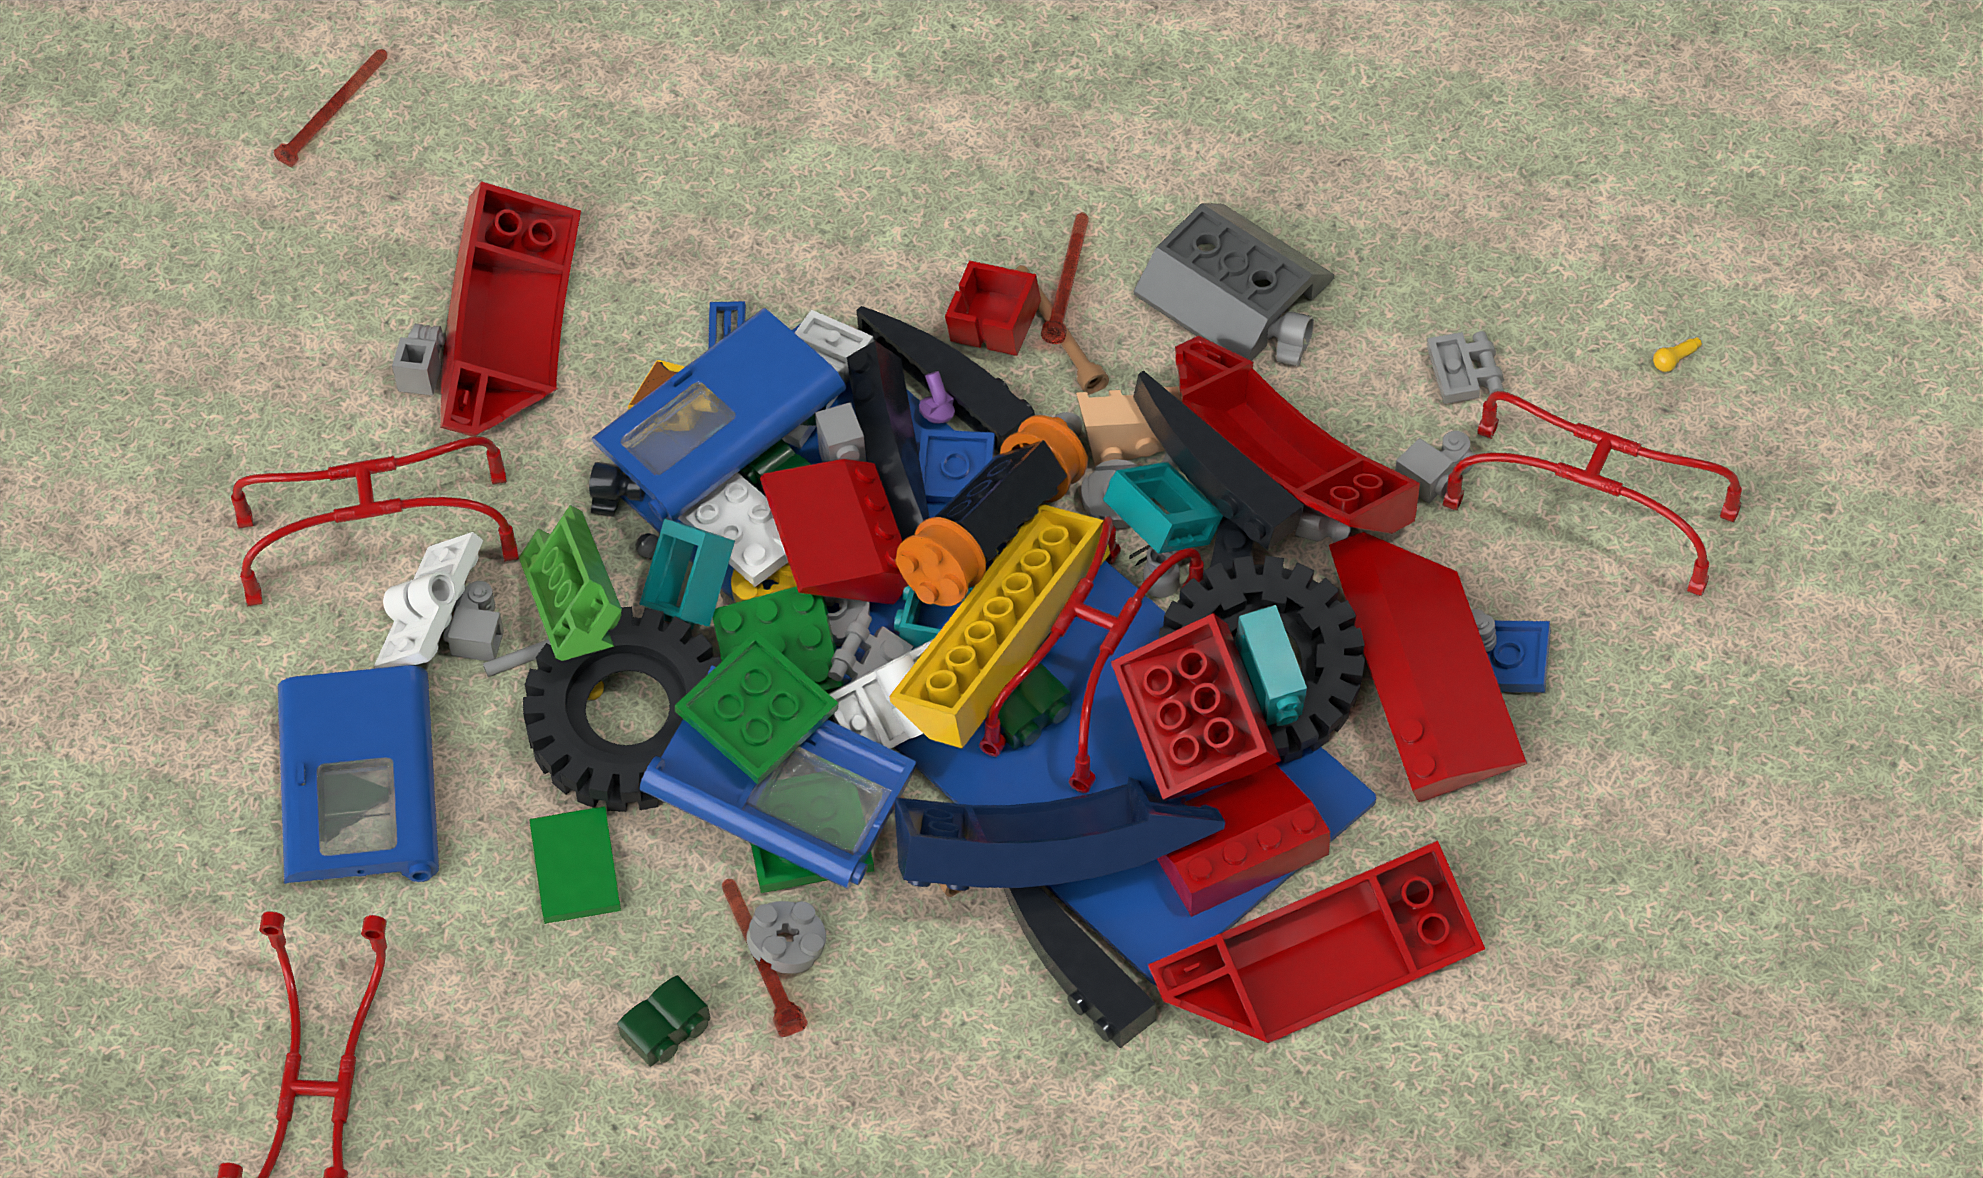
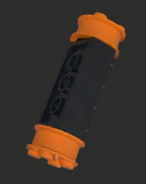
[895,415,1088,606]

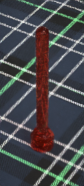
[722,878,808,1037]

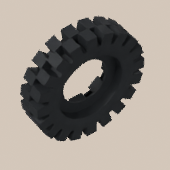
[1158,556,1365,763]
[523,606,722,812]

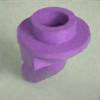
[919,371,955,423]

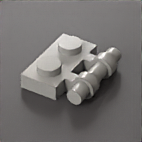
[1427,331,1504,404]
[828,612,913,683]

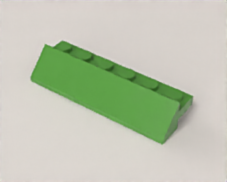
[519,505,622,661]

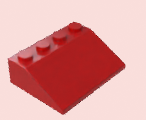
[760,459,908,605]
[1111,613,1281,801]
[1157,764,1330,917]

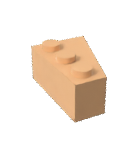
[1076,386,1181,466]

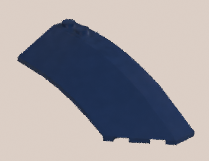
[894,777,1225,891]

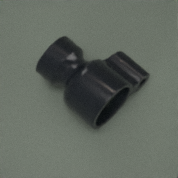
[589,462,646,517]

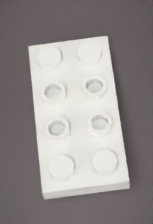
[782,310,874,449]
[678,473,788,587]
[374,532,483,668]
[829,639,933,749]

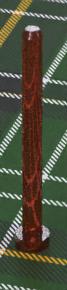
[274,49,388,167]
[1041,212,1089,344]

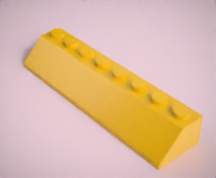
[889,504,1110,749]

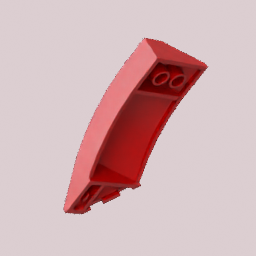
[440,181,581,437]
[1174,335,1420,534]
[1329,532,1527,802]
[1148,840,1485,1043]

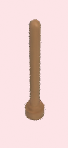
[1015,265,1109,395]

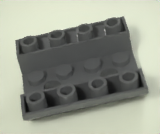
[1134,203,1334,361]

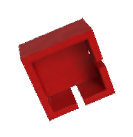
[945,260,1041,356]

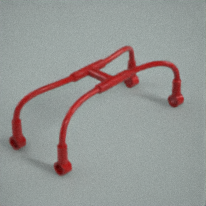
[1443,391,1742,596]
[231,437,519,606]
[979,516,1204,793]
[217,911,387,1178]

